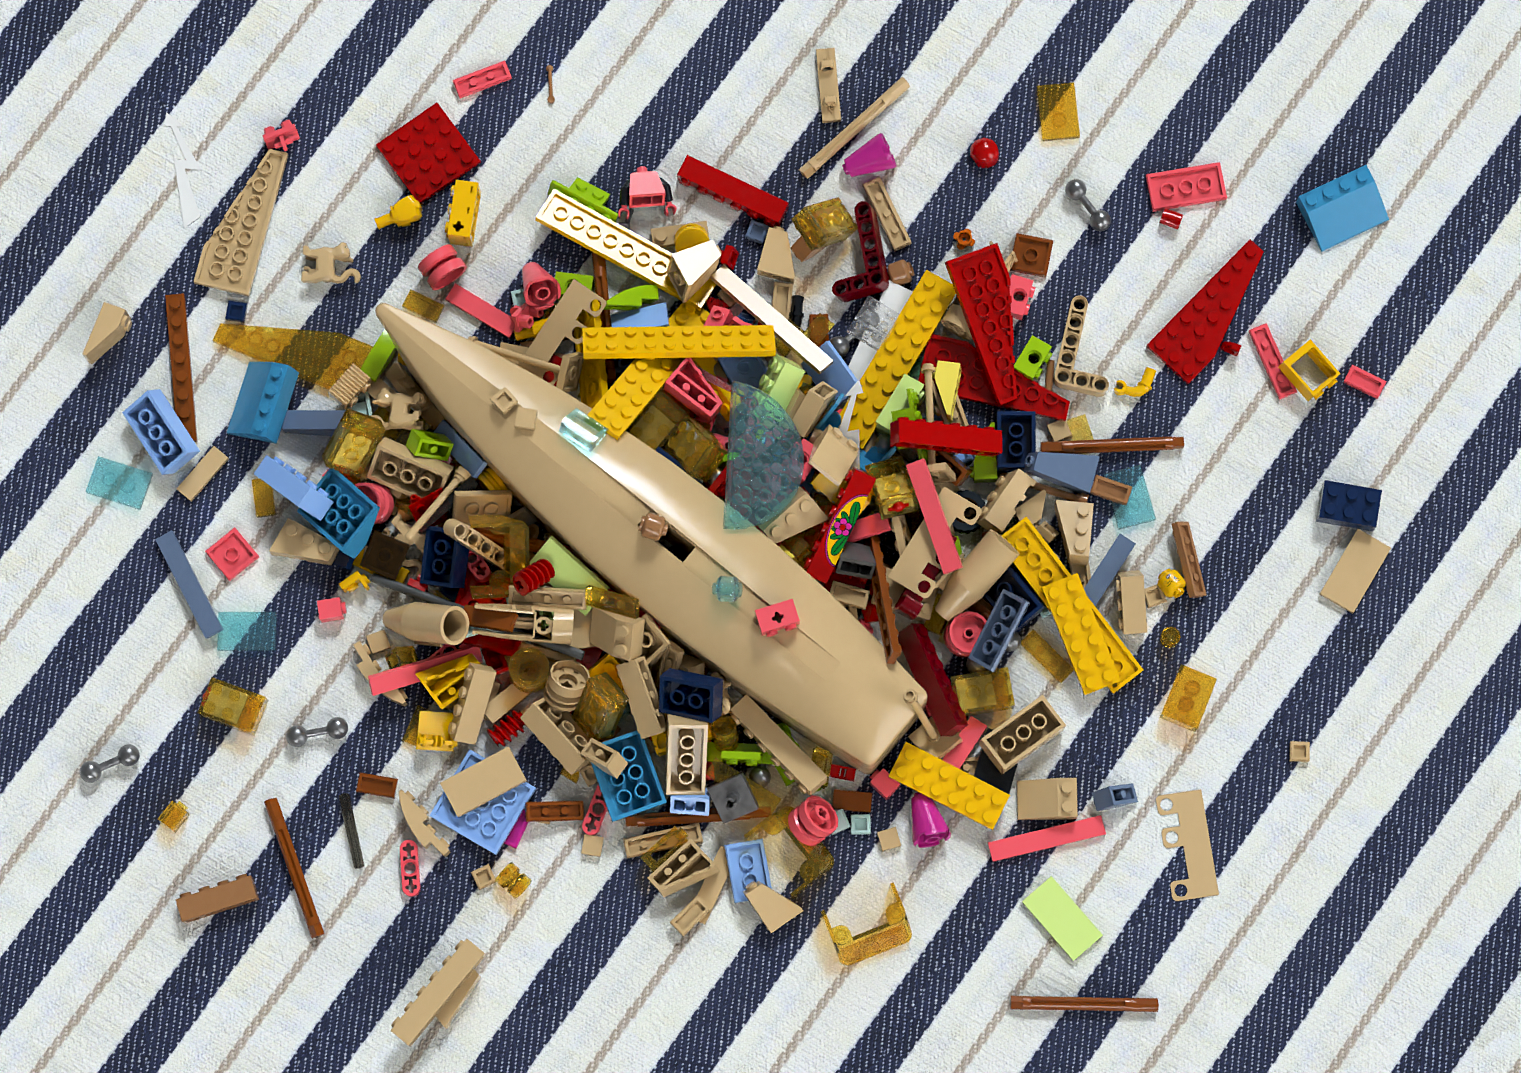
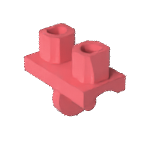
[262,120,300,151]
[510,302,544,332]

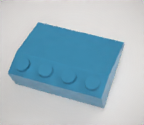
[1296,165,1389,252]
[227,362,299,444]
[297,466,380,559]
[591,730,667,822]

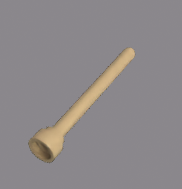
[405,466,471,540]

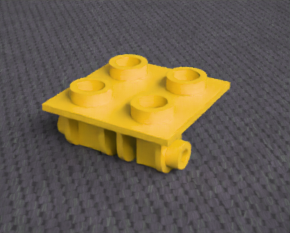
[416,711,458,752]

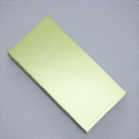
[528,536,610,616]
[1022,876,1103,961]

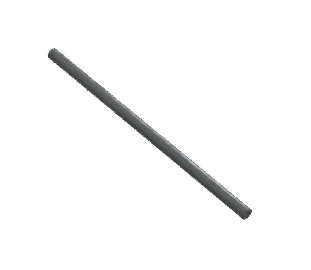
[370,573,585,660]

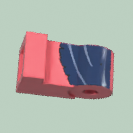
[729,309,757,326]

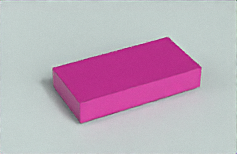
[504,810,528,849]

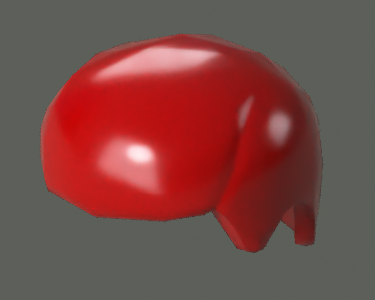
[970,137,999,168]

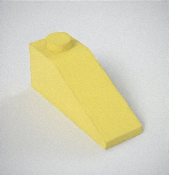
[932,361,962,423]

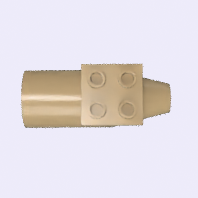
[934,529,1020,621]
[382,602,469,647]

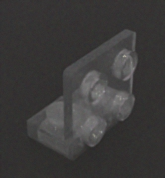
[846,295,899,351]

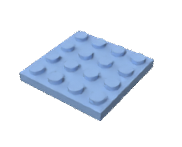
[429,749,536,855]

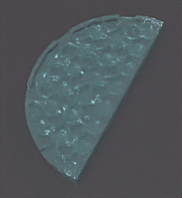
[723,381,804,529]

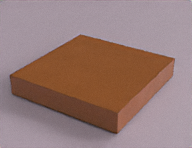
[1010,233,1054,278]

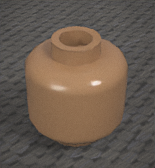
[888,260,915,286]
[638,513,668,541]

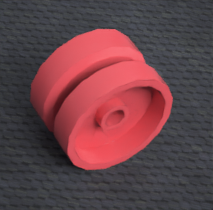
[418,244,467,290]
[355,483,394,525]
[944,611,987,658]
[788,795,838,846]

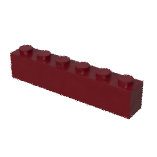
[898,623,969,736]

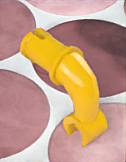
[1114,367,1156,397]

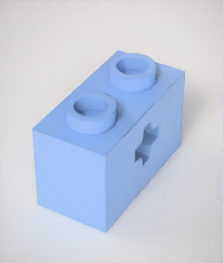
[670,787,711,816]

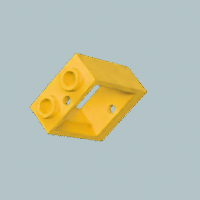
[1278,339,1340,401]

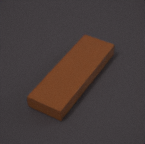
[464,605,518,633]
[525,801,584,822]

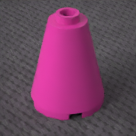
[842,133,897,177]
[911,792,951,848]

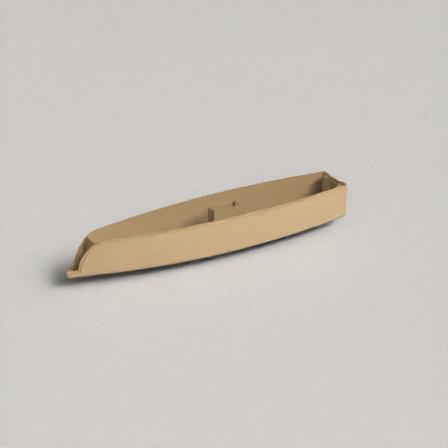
[375,303,927,775]

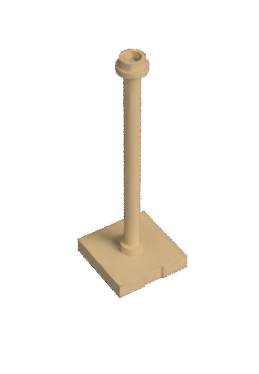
[468,336,584,393]
[908,363,956,484]
[903,689,963,759]

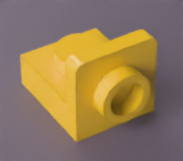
[339,570,370,593]

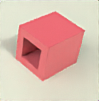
[317,597,347,623]
[870,768,900,800]

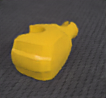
[374,195,422,230]

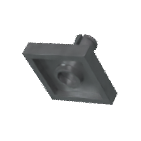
[707,772,759,824]

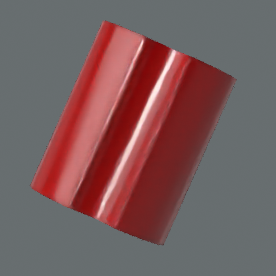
[1159,208,1183,230]

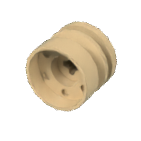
[543,659,590,712]

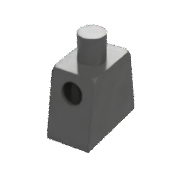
[836,541,876,579]

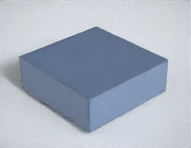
[745,220,769,245]

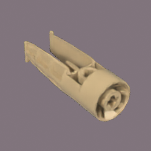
[941,241,1018,340]
[472,603,574,645]

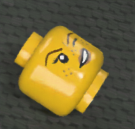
[1157,569,1186,598]

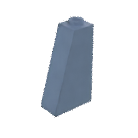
[282,410,354,437]
[1024,452,1100,494]

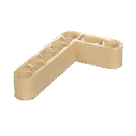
[1053,295,1109,397]
[443,518,539,574]

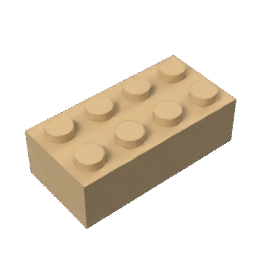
[366,437,454,498]
[979,695,1066,774]
[520,697,594,775]
[665,715,708,795]

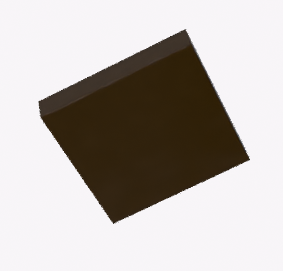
[360,530,411,580]

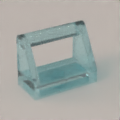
[559,408,608,452]

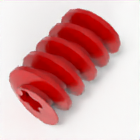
[513,559,555,596]
[487,709,525,748]

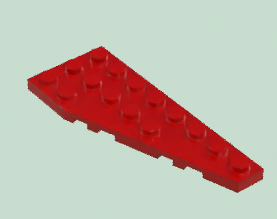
[1146,239,1264,385]
[945,243,1017,406]
[918,334,1070,421]

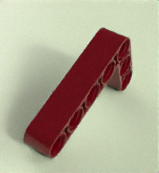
[832,201,889,302]
[893,535,957,620]

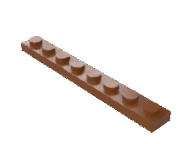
[165,293,198,442]
[863,535,902,664]

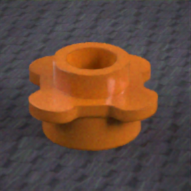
[953,229,975,250]

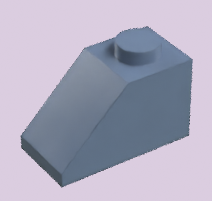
[1092,783,1138,811]

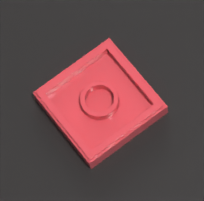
[205,527,259,581]

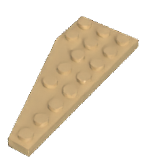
[194,149,288,297]

